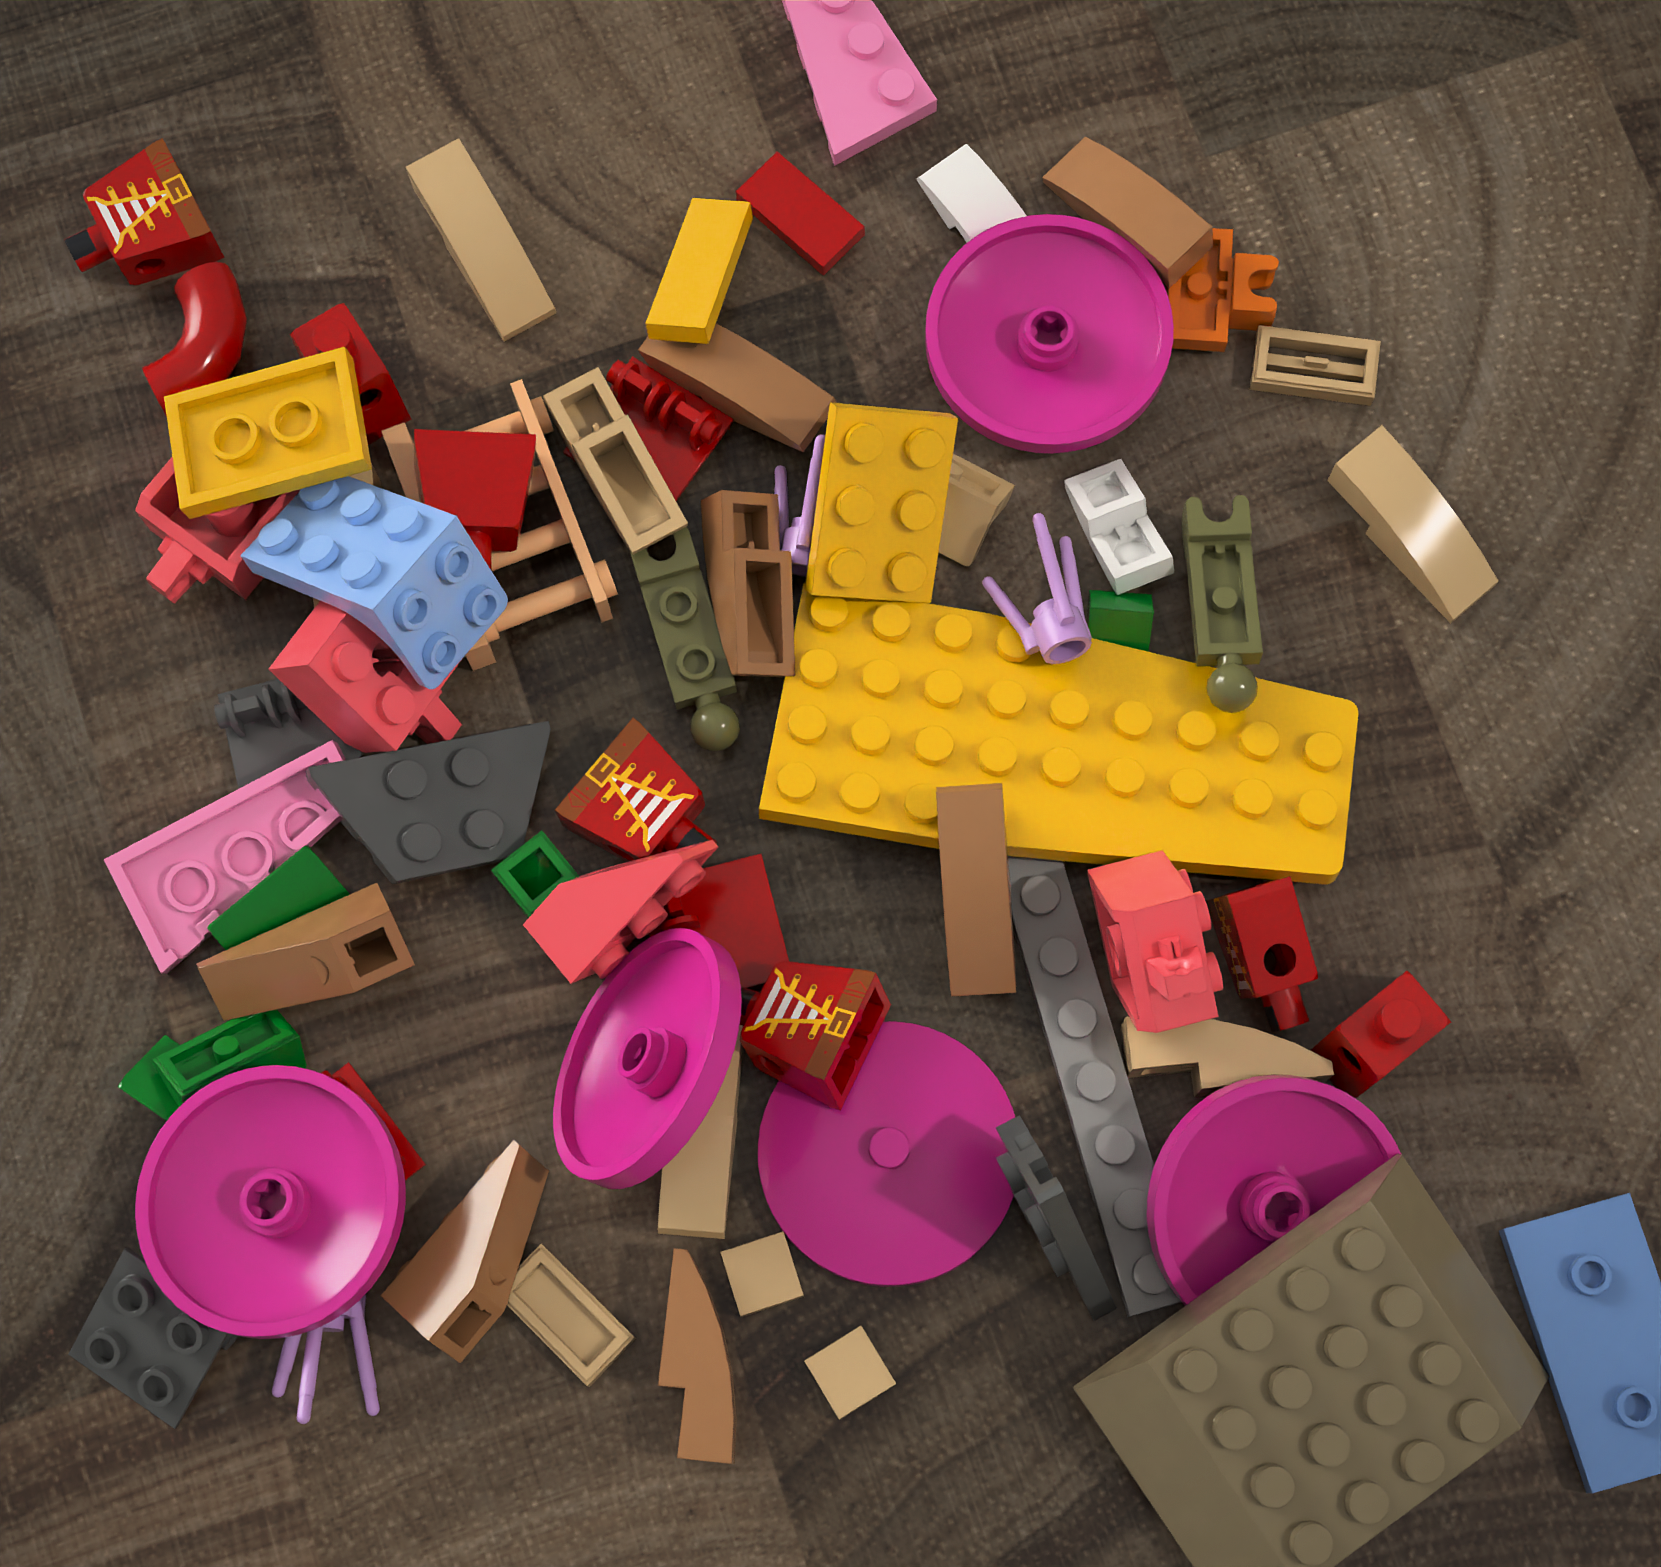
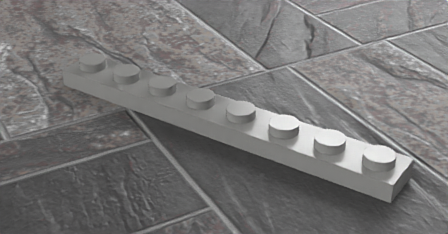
[1008,856,1182,1317]

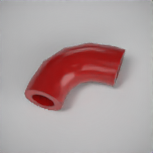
[142,262,247,416]

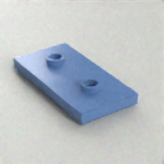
[1499,1193,1661,1493]

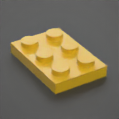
[164,347,372,519]
[805,402,958,603]

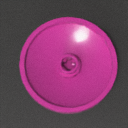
[925,214,1174,454]
[553,928,742,1189]
[758,1021,1015,1287]
[135,1065,406,1339]
[1147,1074,1401,1306]

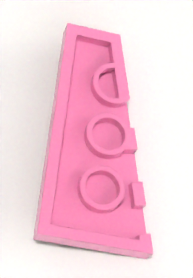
[782,0,937,166]
[104,740,346,974]

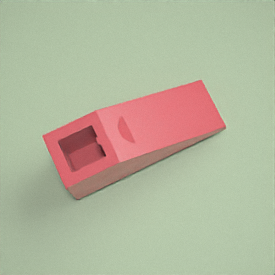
[523,840,718,984]

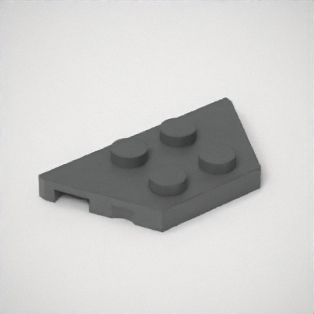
[306,721,551,885]
[996,1115,1117,1320]

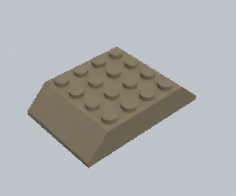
[1072,1154,1549,1567]

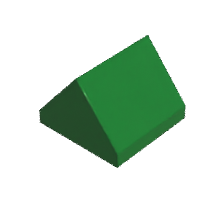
[1087,590,1154,652]

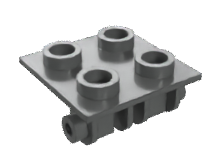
[214,679,363,788]
[68,1247,238,1429]

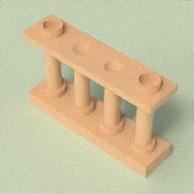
[381,379,618,671]

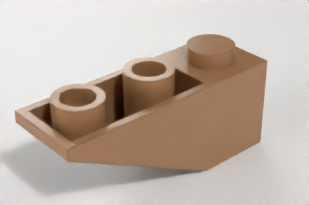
[196,883,415,1021]
[381,1140,549,1363]

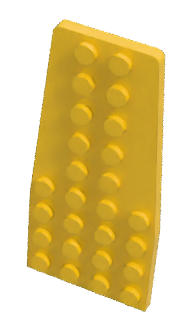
[759,583,1359,885]

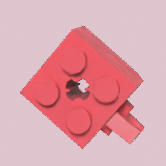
[135,457,300,604]
[268,601,463,753]
[1087,850,1223,1033]

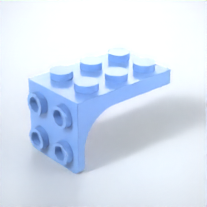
[240,476,508,689]

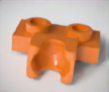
[1167,228,1279,352]

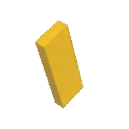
[645,198,753,344]

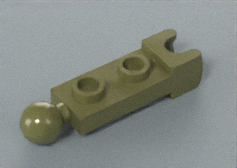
[1181,495,1263,713]
[629,527,740,751]

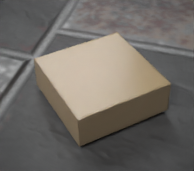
[720,1231,804,1317]
[805,1326,896,1420]

